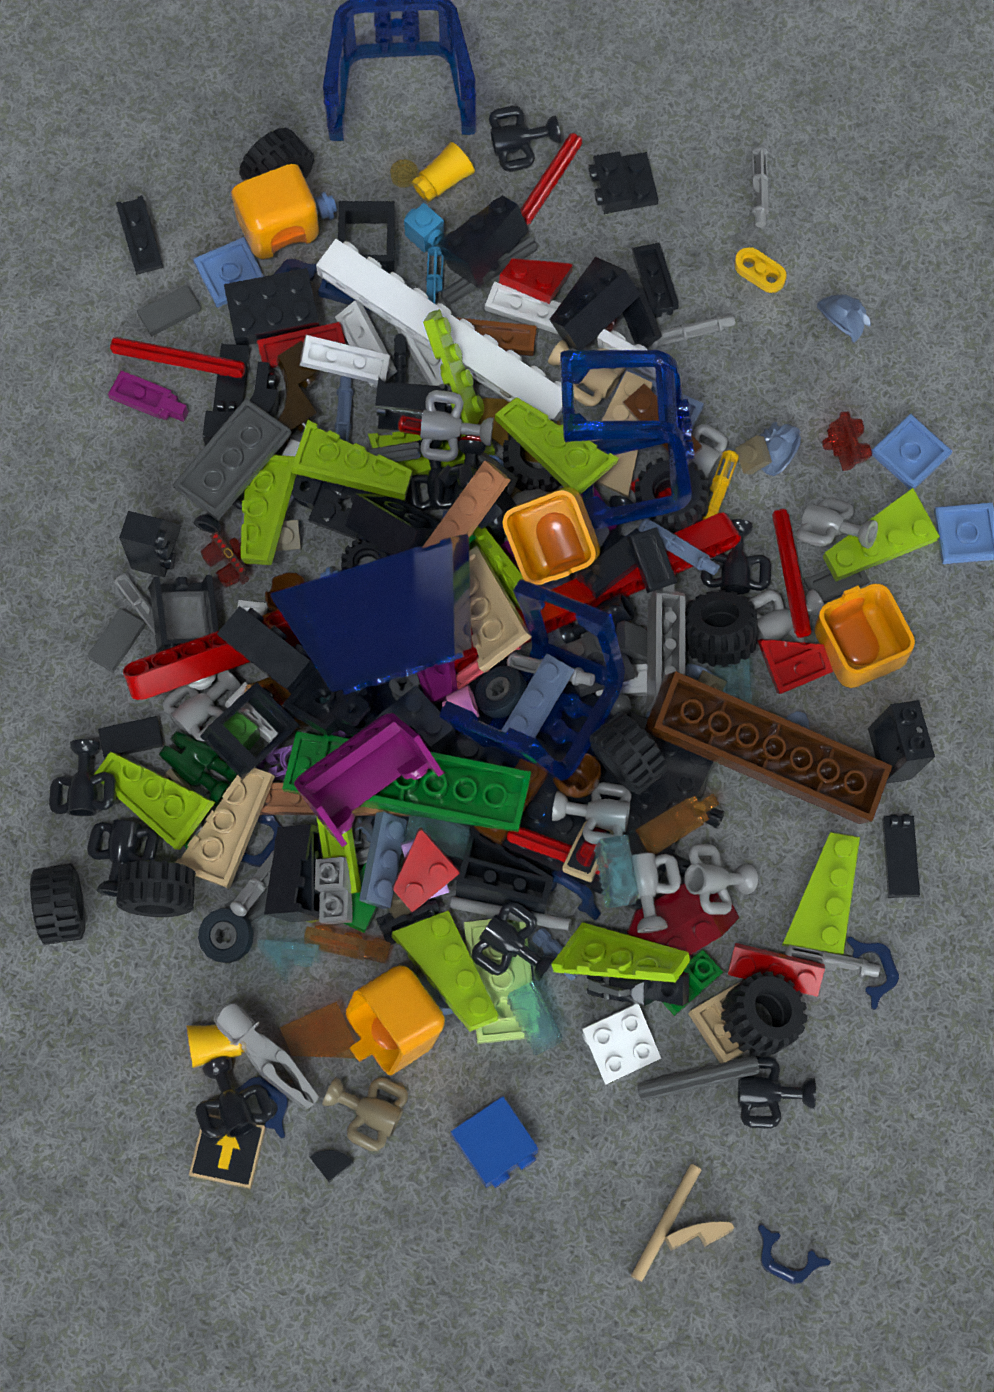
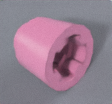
[442,685,479,721]

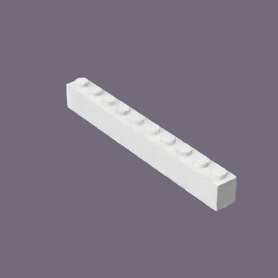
[316,239,571,421]

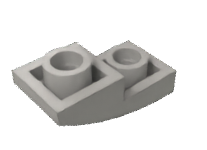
[315,857,352,925]

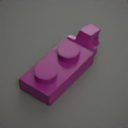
[108,371,189,422]

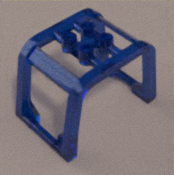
[322,0,477,141]
[560,350,695,530]
[440,579,625,781]

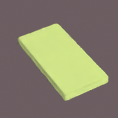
[464,919,539,1044]

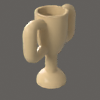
[548,340,626,407]

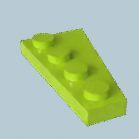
[423,309,484,437]
[494,397,619,494]
[241,455,296,565]
[94,752,215,850]
[782,832,860,955]
[552,922,690,982]

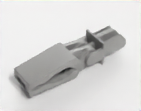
[214,1004,319,1109]

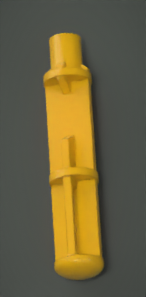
[702,450,739,520]

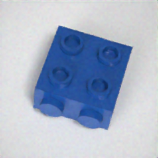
[451,1096,539,1188]

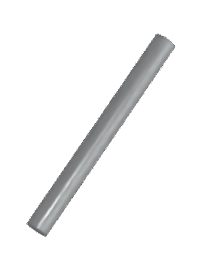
[450,896,571,931]

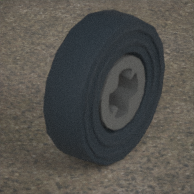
[475,666,527,718]
[198,908,254,963]

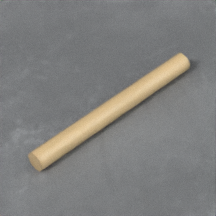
[631,1164,701,1282]

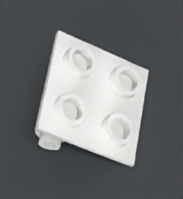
[582,1004,661,1084]

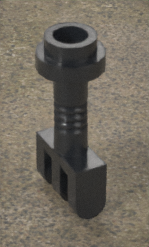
[394,334,406,383]

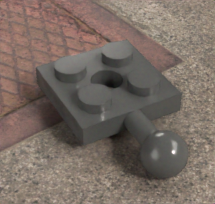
[557,629,635,716]

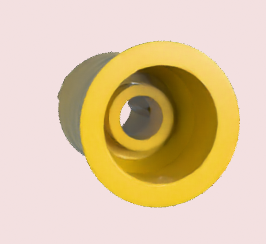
[411,142,475,203]
[186,1024,244,1068]

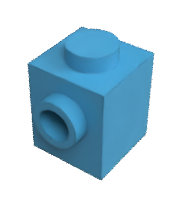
[404,203,444,253]

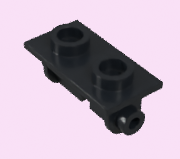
[376,898,440,947]

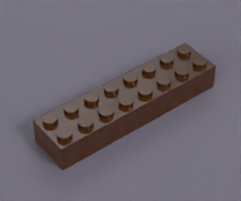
[644,671,892,824]

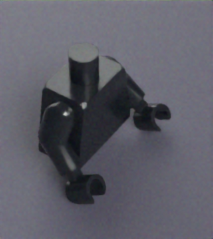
[436,462,517,542]

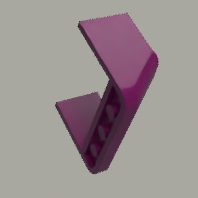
[294,713,444,847]

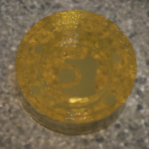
[390,159,418,188]

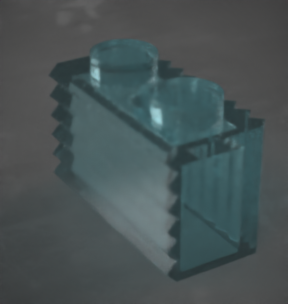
[594,835,639,908]
[507,981,562,1055]

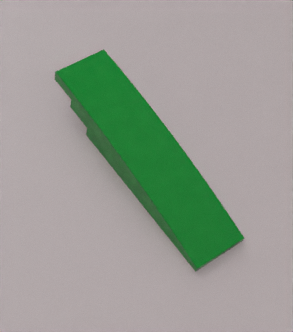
[282,731,532,832]

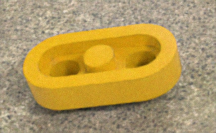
[734,247,786,293]

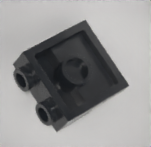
[589,151,659,214]

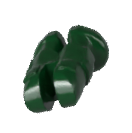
[159,731,237,807]

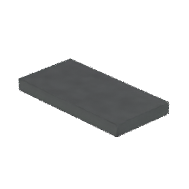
[173,398,292,521]

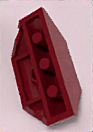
[626,882,740,955]

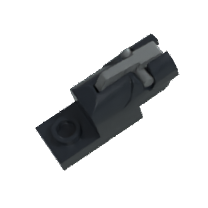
[587,972,689,1006]

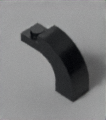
[202,362,280,446]

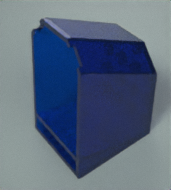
[270,534,472,695]

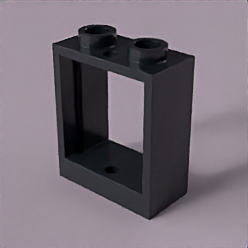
[338,201,396,274]
[200,682,299,780]
[868,700,935,784]

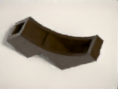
[276,340,320,446]

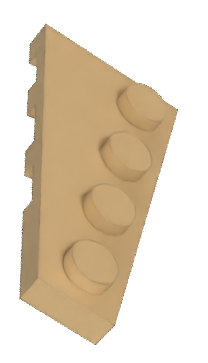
[591,371,653,498]
[455,546,532,673]
[176,768,275,889]

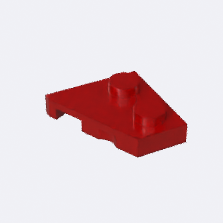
[499,258,573,304]
[757,639,833,694]
[392,827,460,912]

